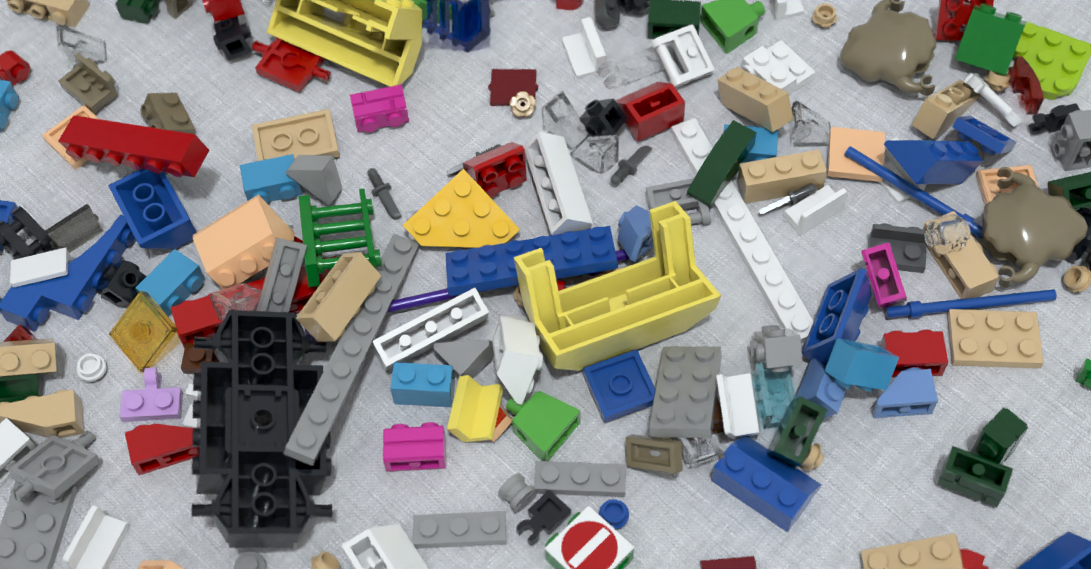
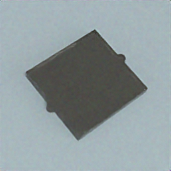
[45,204,103,253]

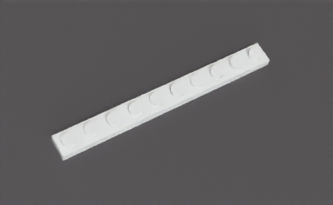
[671,118,814,344]

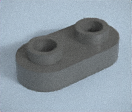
[595,0,620,29]

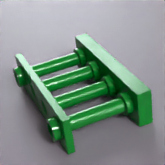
[298,188,382,287]

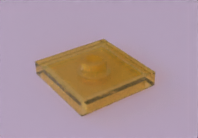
[109,291,179,372]

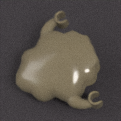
[840,0,936,96]
[982,167,1088,288]

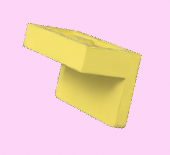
[447,375,504,442]

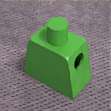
[700,0,765,54]
[506,391,580,461]

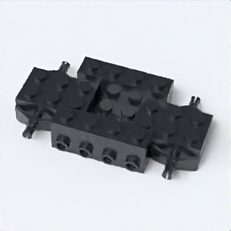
[191,310,333,548]

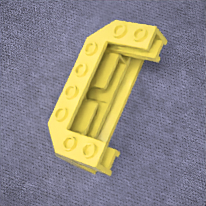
[266,0,422,87]
[514,201,721,371]

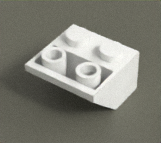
[492,316,543,404]
[341,523,429,569]

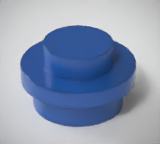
[599,499,629,530]

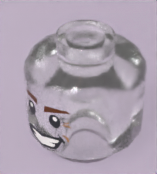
[925,214,971,254]

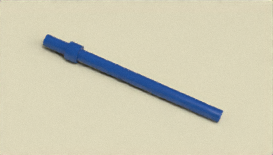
[844,146,982,239]
[885,289,1057,319]

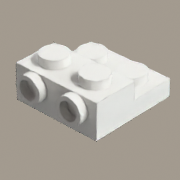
[742,40,816,95]

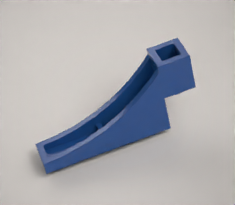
[0,214,135,332]

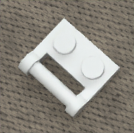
[650,24,715,88]

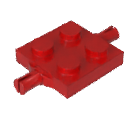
[252,38,331,92]

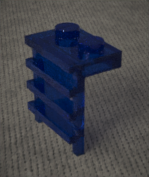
[422,0,491,52]

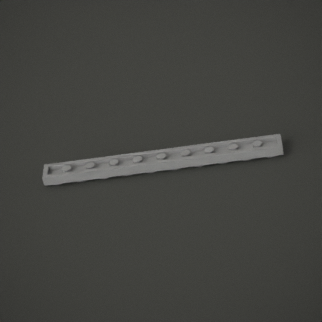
[284,234,419,466]

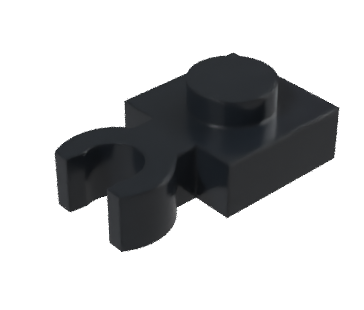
[1029,103,1080,135]
[516,490,571,546]

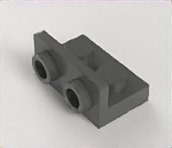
[868,223,930,273]

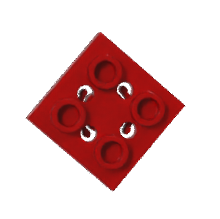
[934,0,994,41]

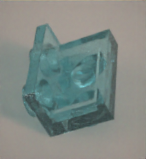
[752,363,796,429]

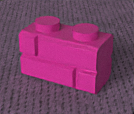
[350,85,409,132]
[861,243,907,309]
[383,422,446,471]

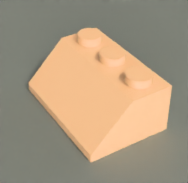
[192,194,295,291]

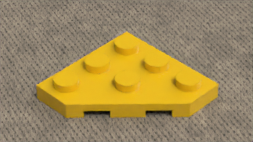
[402,169,520,248]

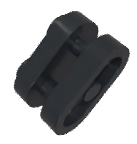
[0,206,57,260]

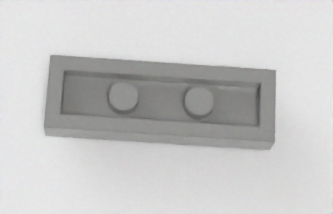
[256,237,307,312]
[534,461,626,497]
[413,511,507,549]

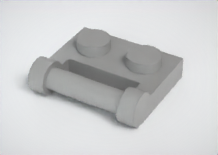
[646,178,711,225]

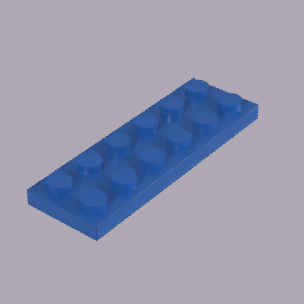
[446,226,618,296]

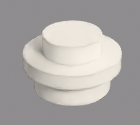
[76,353,106,382]

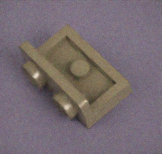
[58,53,118,113]
[141,93,195,134]

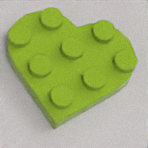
[1013,22,1091,100]

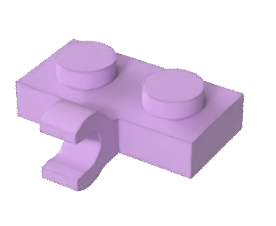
[120,367,183,422]

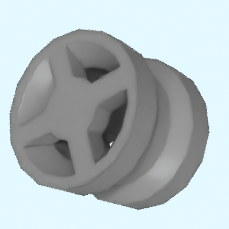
[498,473,537,512]

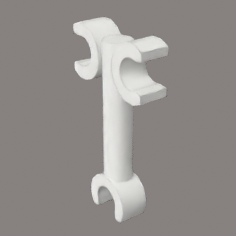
[963,72,1024,127]

